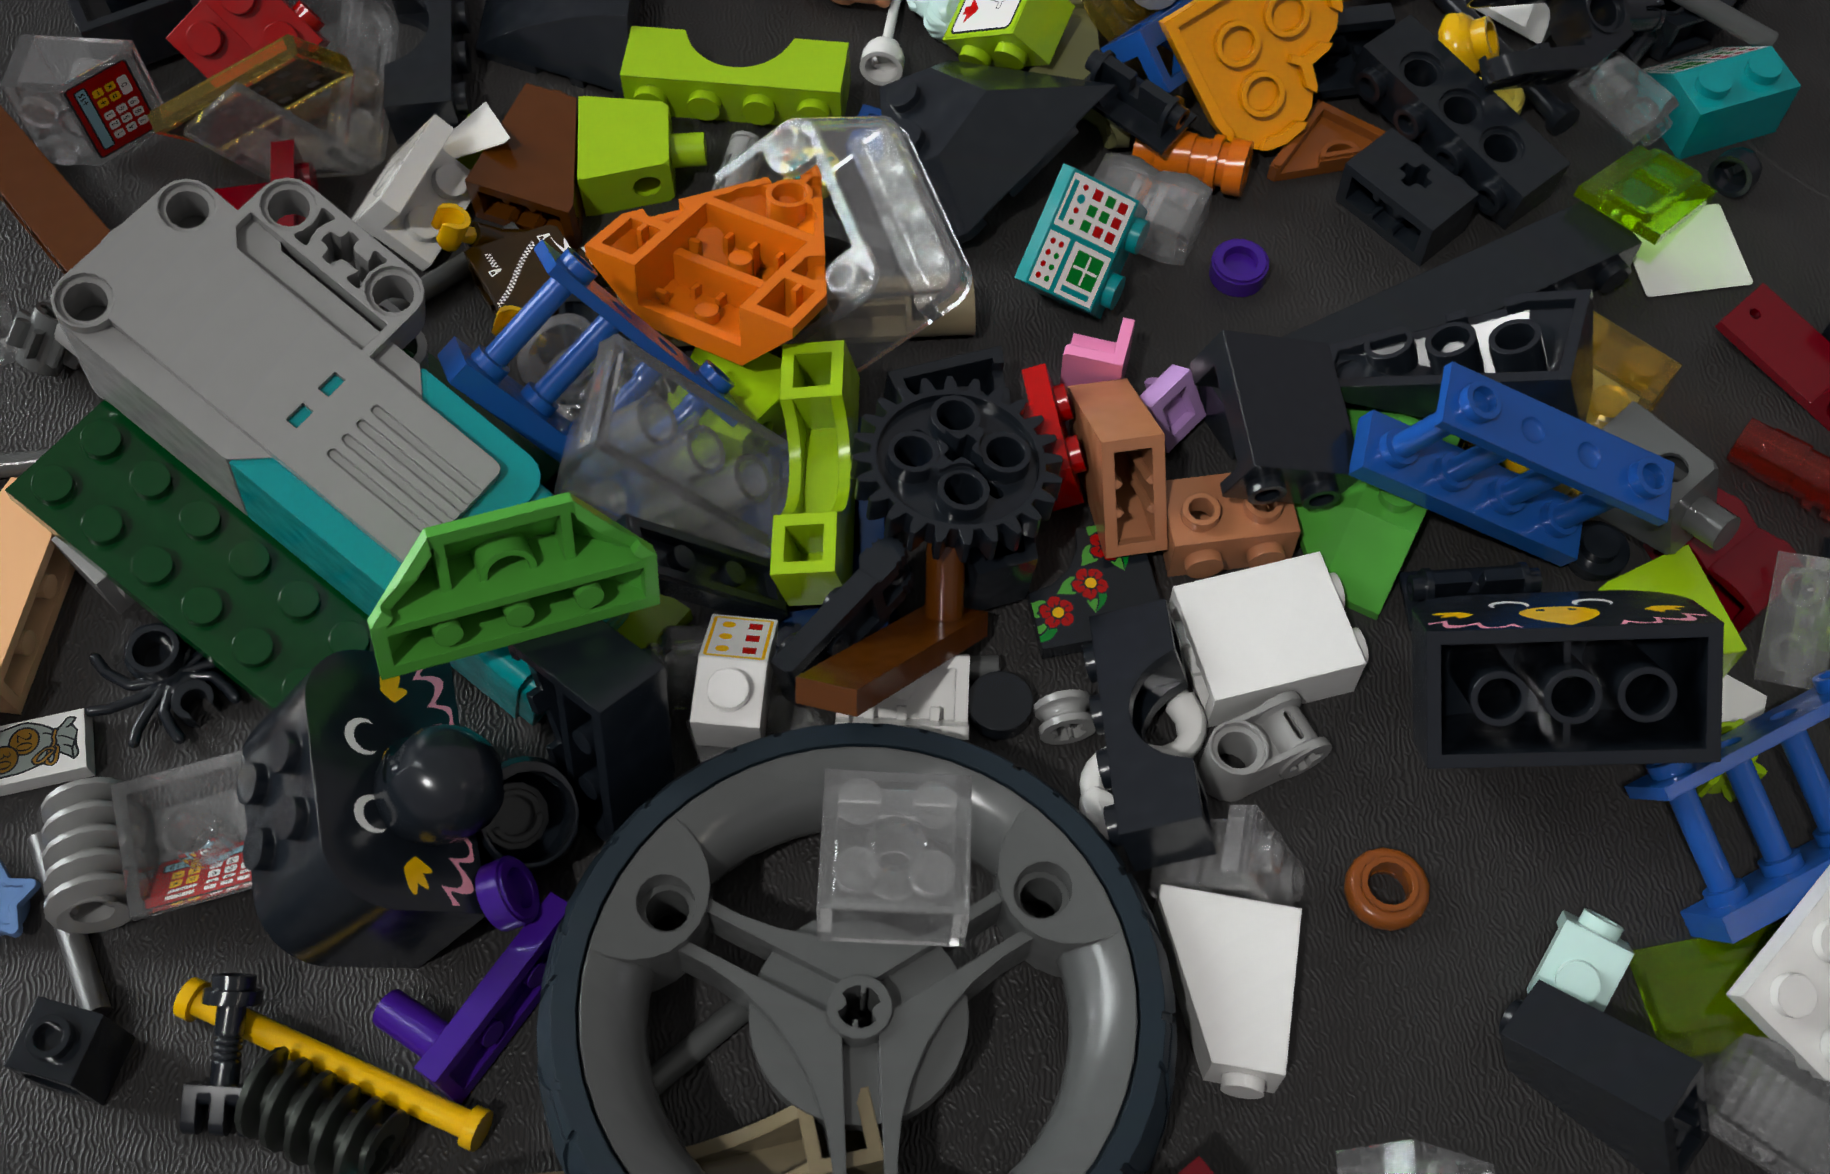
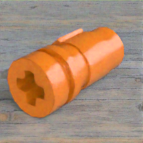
[1131,131,1254,197]

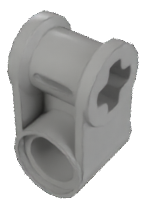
[1198,690,1333,802]

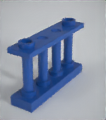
[437,239,742,519]
[1349,361,1675,567]
[1624,669,1830,944]

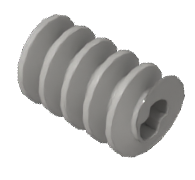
[41,777,139,934]

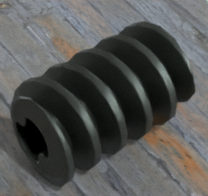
[234,1046,410,1174]

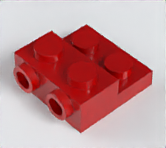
[165,0,330,98]

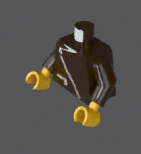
[431,203,603,364]

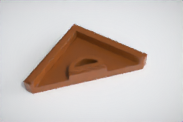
[1267,100,1387,182]

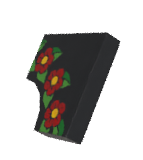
[1028,525,1160,659]

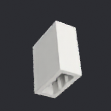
[1168,551,1369,728]

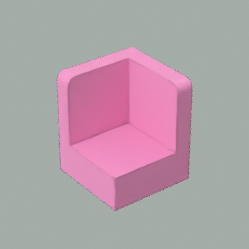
[1060,317,1135,391]

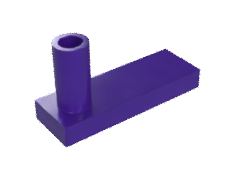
[372,892,568,1105]

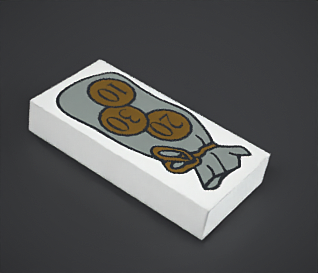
[0,708,96,797]

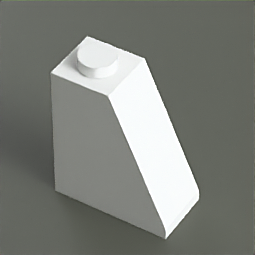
[1153,884,1302,1099]

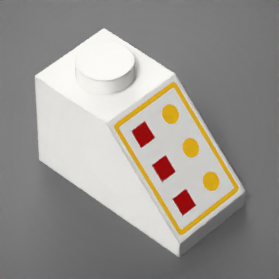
[690,614,779,748]

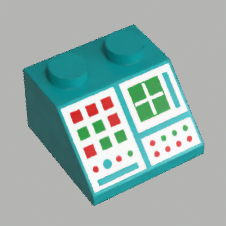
[1624,46,1801,160]
[1014,163,1150,319]

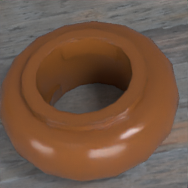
[1344,847,1430,931]

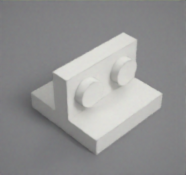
[351,114,471,271]

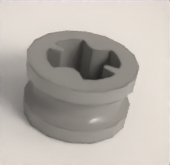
[1034,689,1096,745]

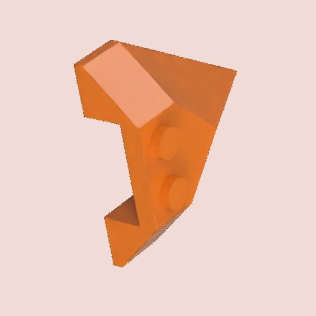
[584,163,827,366]

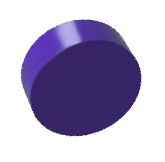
[1209,239,1269,297]
[475,856,540,932]

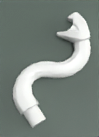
[1079,689,1207,840]

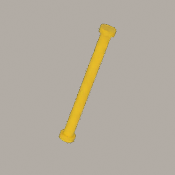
[173,977,493,1152]

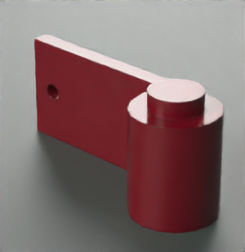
[1715,283,1830,431]

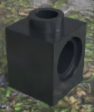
[3,996,136,1106]

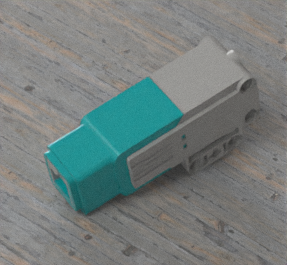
[50,177,630,726]

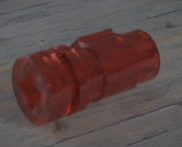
[1726,417,1830,522]

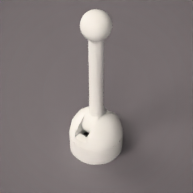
[860,0,905,86]

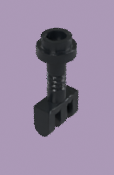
[180,973,263,1138]

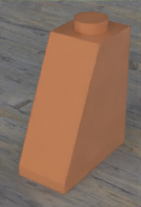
[1067,378,1168,559]

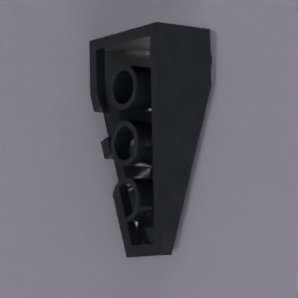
[1329,289,1593,422]

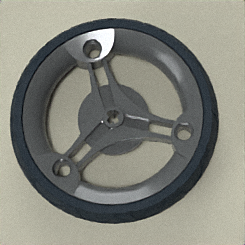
[537,723,1177,1174]

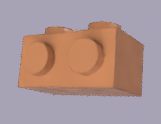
[1162,473,1301,579]

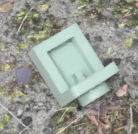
[1526,908,1634,1012]

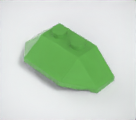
[1294,406,1461,621]
[367,492,660,680]

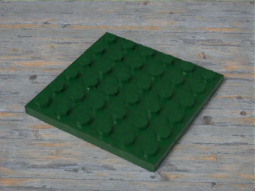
[5,349,565,711]

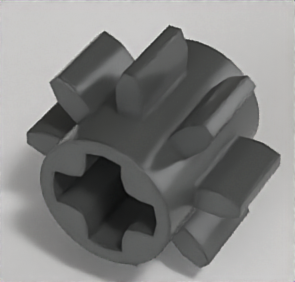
[5,302,80,376]

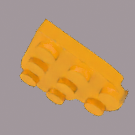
[1158,0,1343,151]

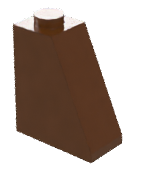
[465,83,584,249]

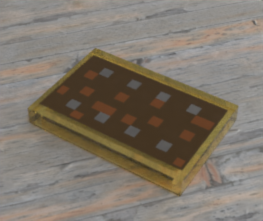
[147,34,355,149]

